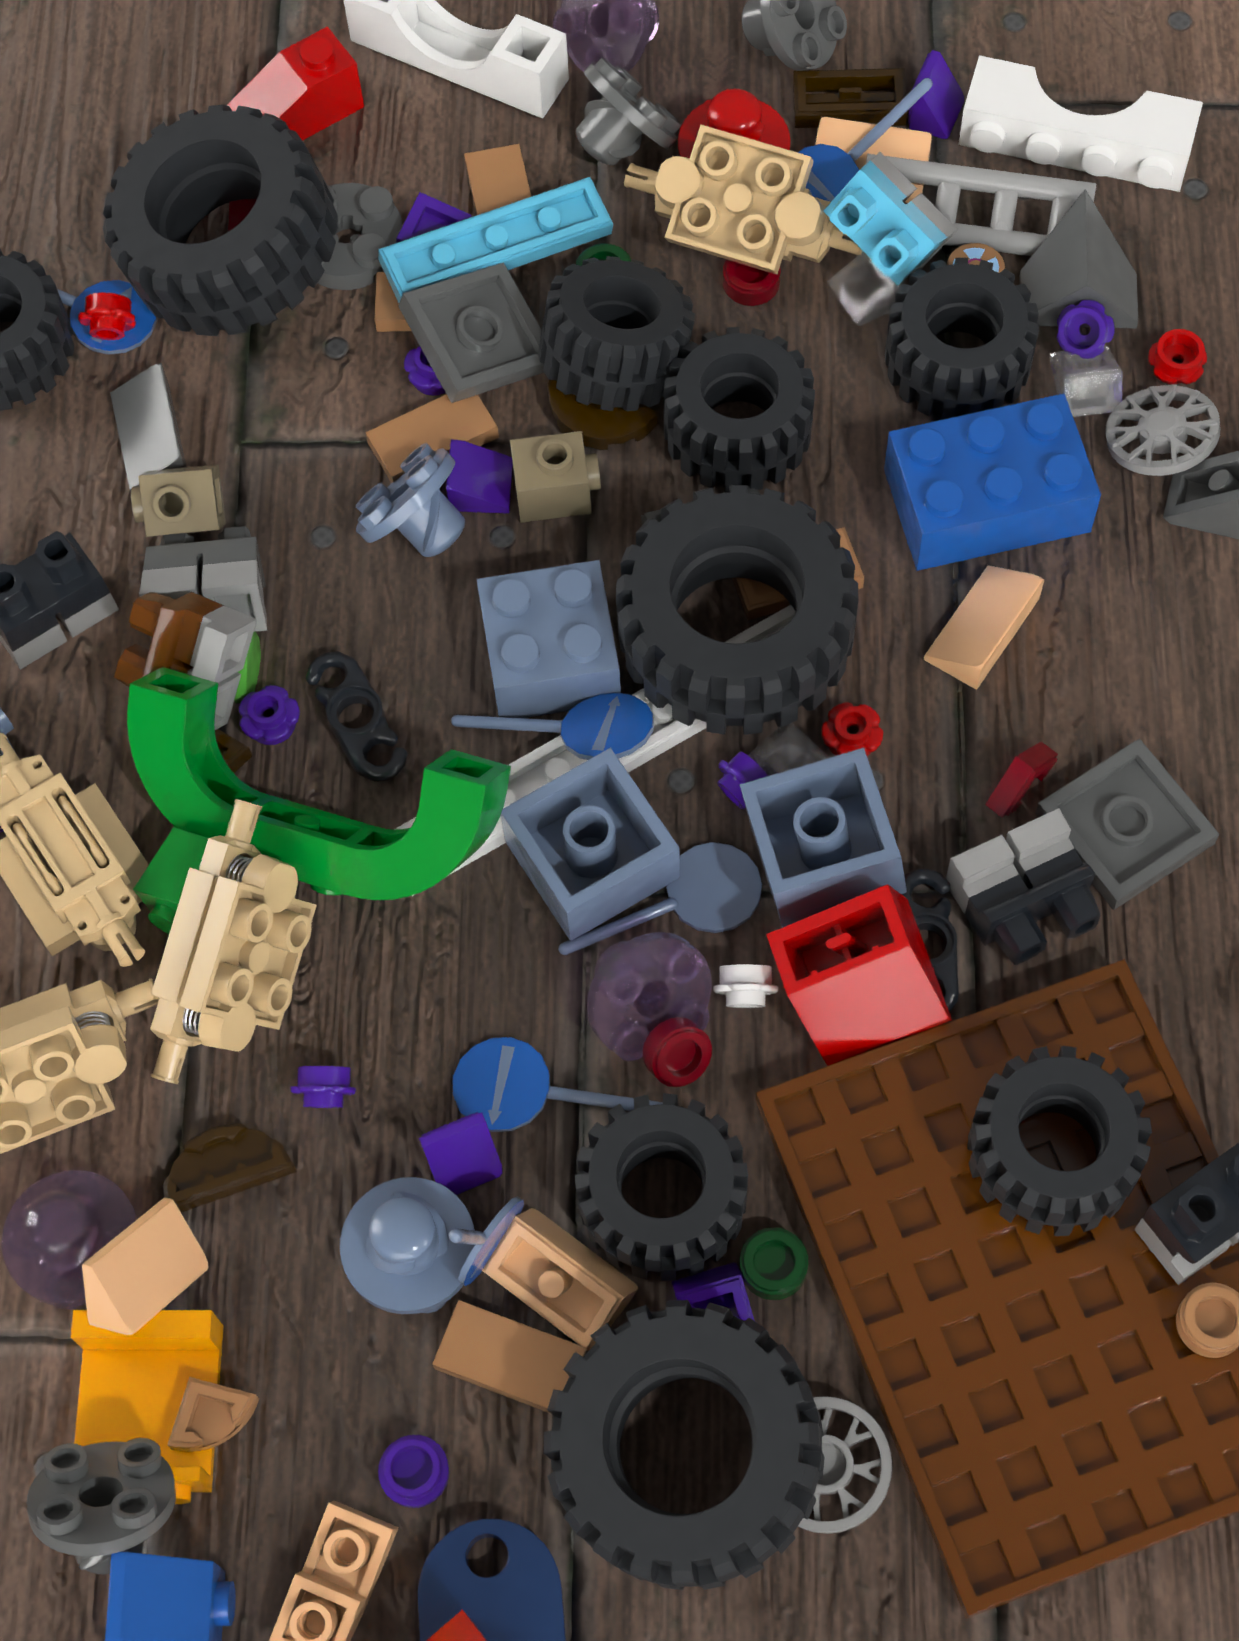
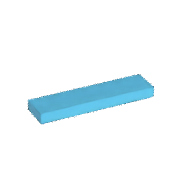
[378,177,613,303]

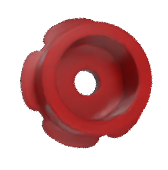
[78,292,136,340]
[1148,329,1207,385]
[821,702,884,757]

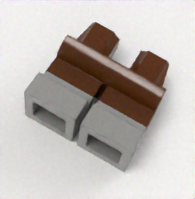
[114,592,257,730]

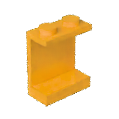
[71,1310,224,1504]

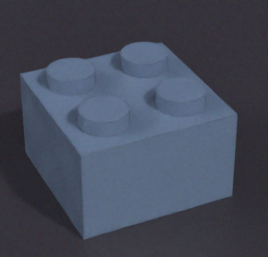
[477,560,621,718]
[500,747,680,941]
[740,748,907,927]

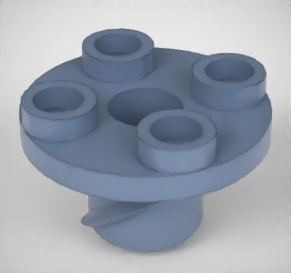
[356,443,465,557]
[340,1177,475,1314]

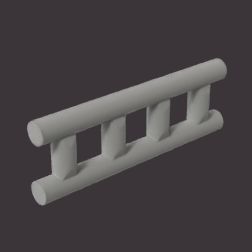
[866,154,1096,256]

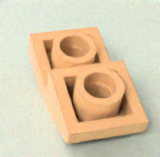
[269,1501,399,1641]

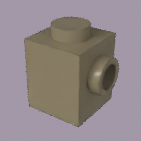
[510,431,601,523]
[131,464,226,537]

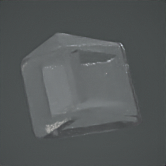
[827,252,907,326]
[1050,346,1123,417]

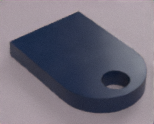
[418,1519,567,1641]

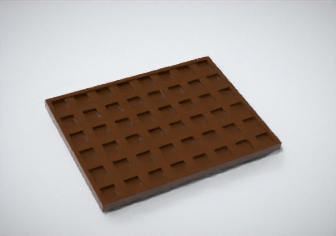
[755,959,1239,1619]

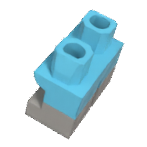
[824,152,958,286]

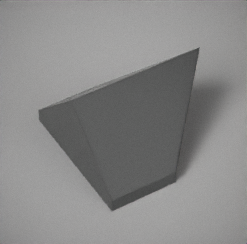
[1019,189,1138,329]
[1163,451,1239,539]

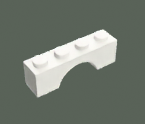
[344,0,569,118]
[958,55,1203,192]

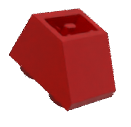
[766,884,952,1066]

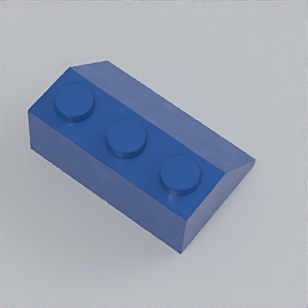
[105,1552,236,1641]

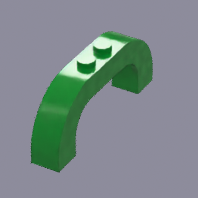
[127,667,511,900]

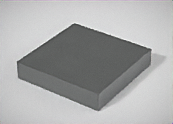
[398,262,544,403]
[1036,738,1219,910]

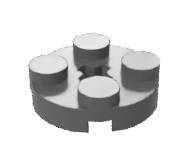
[318,183,403,290]

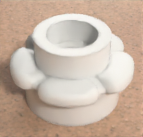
[713,964,778,1008]

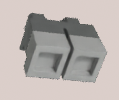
[139,526,267,641]

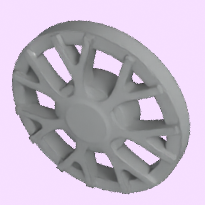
[1106,384,1221,476]
[798,1397,892,1534]

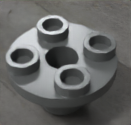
[742,0,847,71]
[576,57,682,165]
[27,1438,176,1575]

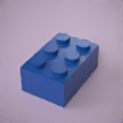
[884,393,1101,571]

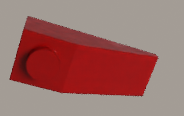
[227,26,364,141]

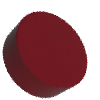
[723,259,781,306]
[642,1017,712,1087]

